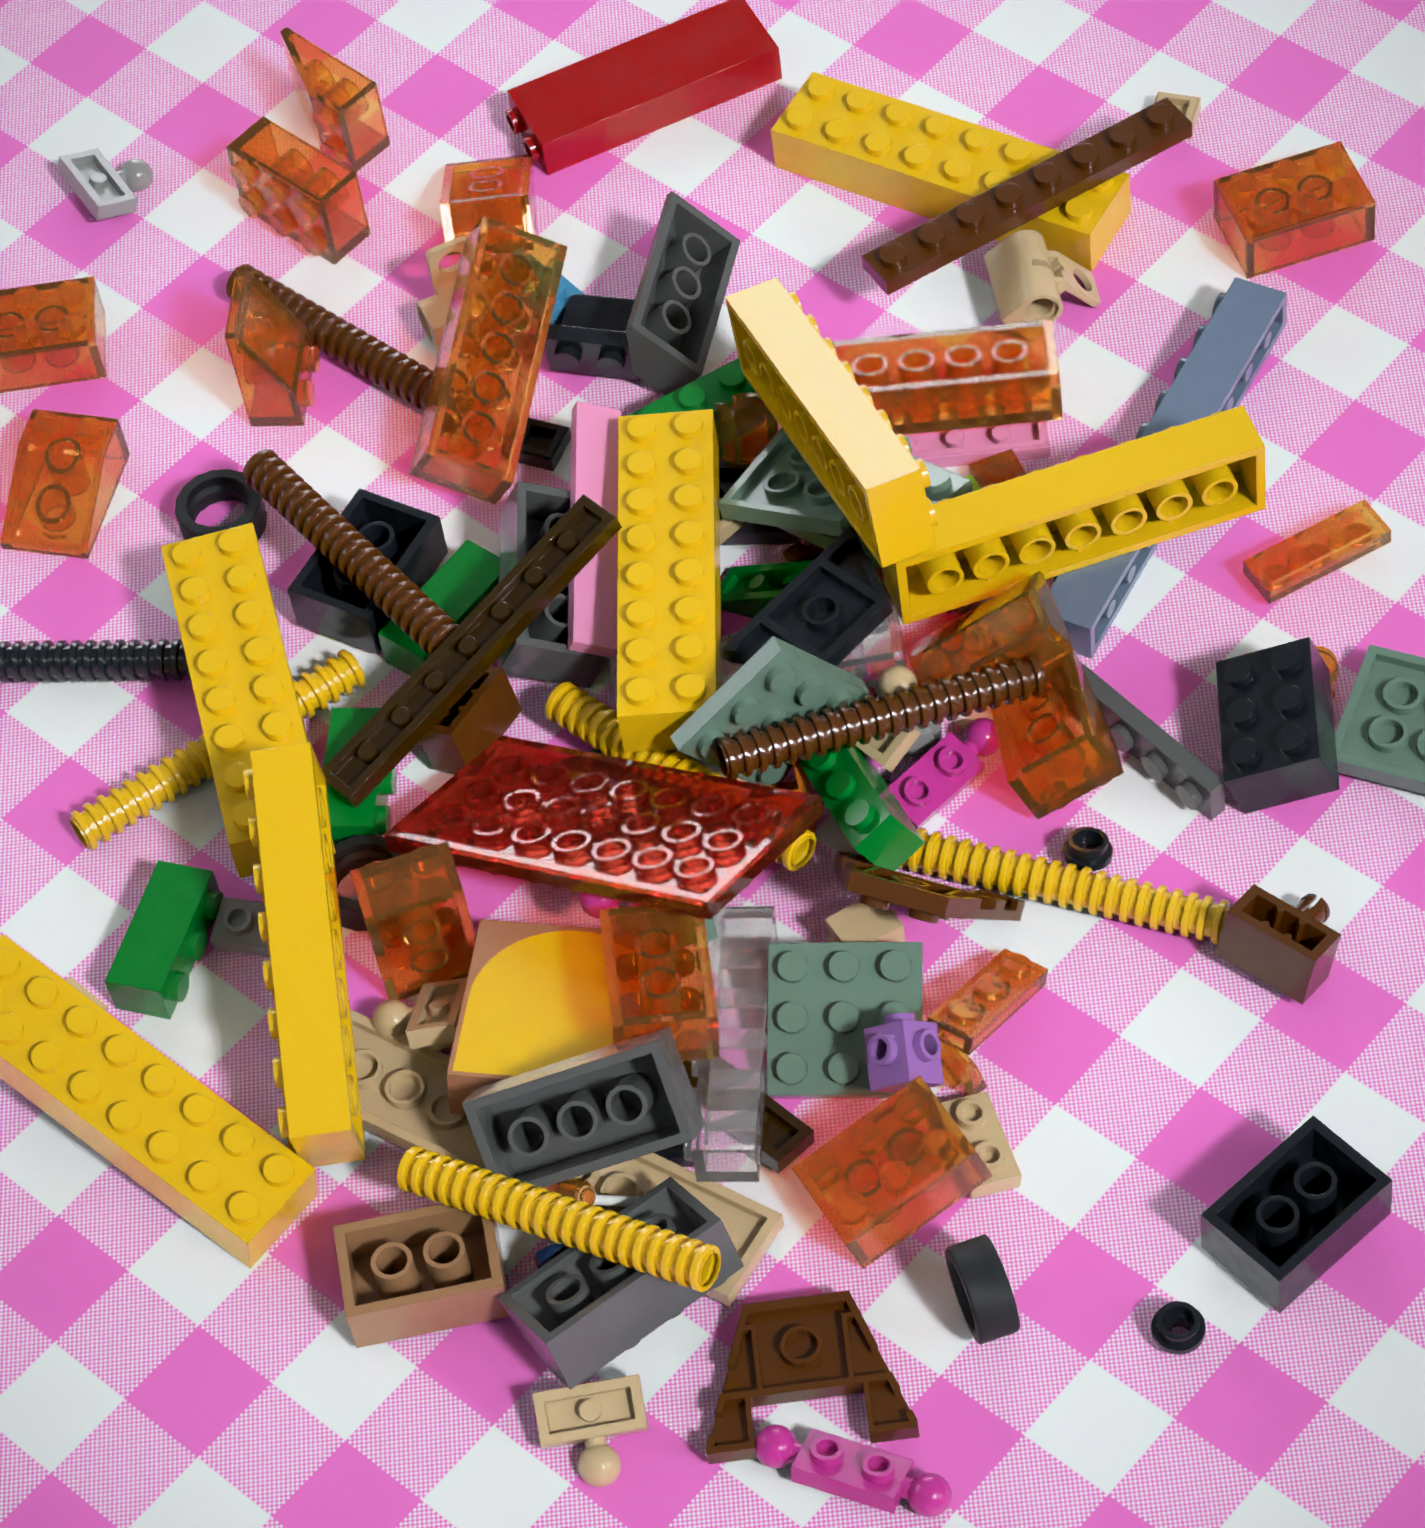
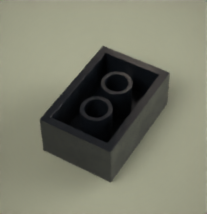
[287,488,448,654]
[1216,637,1340,814]
[1201,1115,1393,1313]

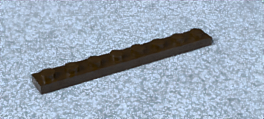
[322,494,622,808]

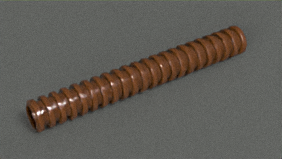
[226,264,473,427]
[243,449,459,656]
[716,653,1046,781]

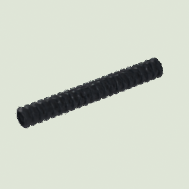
[0,639,191,683]

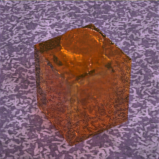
[716,393,778,465]

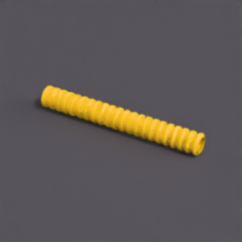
[70,649,365,850]
[545,682,817,872]
[898,828,1231,945]
[397,1146,721,1293]

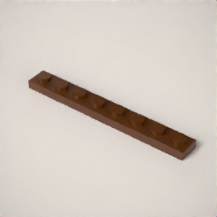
[862,97,1193,295]

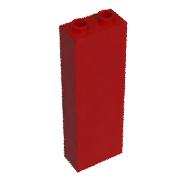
[505,0,782,175]

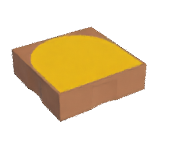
[446,919,683,1115]

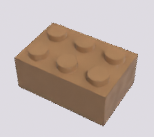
[333,1204,510,1348]

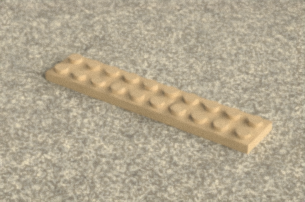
[351,1010,784,1307]

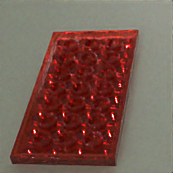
[384,735,824,920]

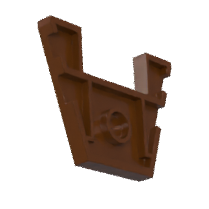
[834,849,1026,923]
[706,1291,920,1464]

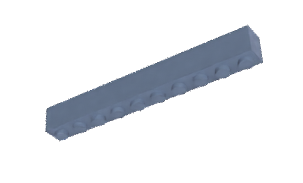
[1034,277,1287,659]

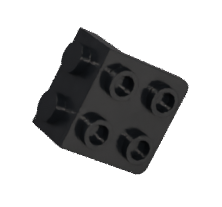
[542,294,639,380]

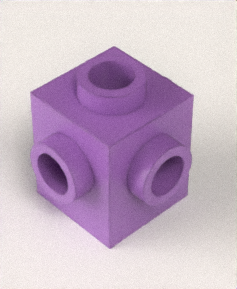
[864,1012,944,1094]

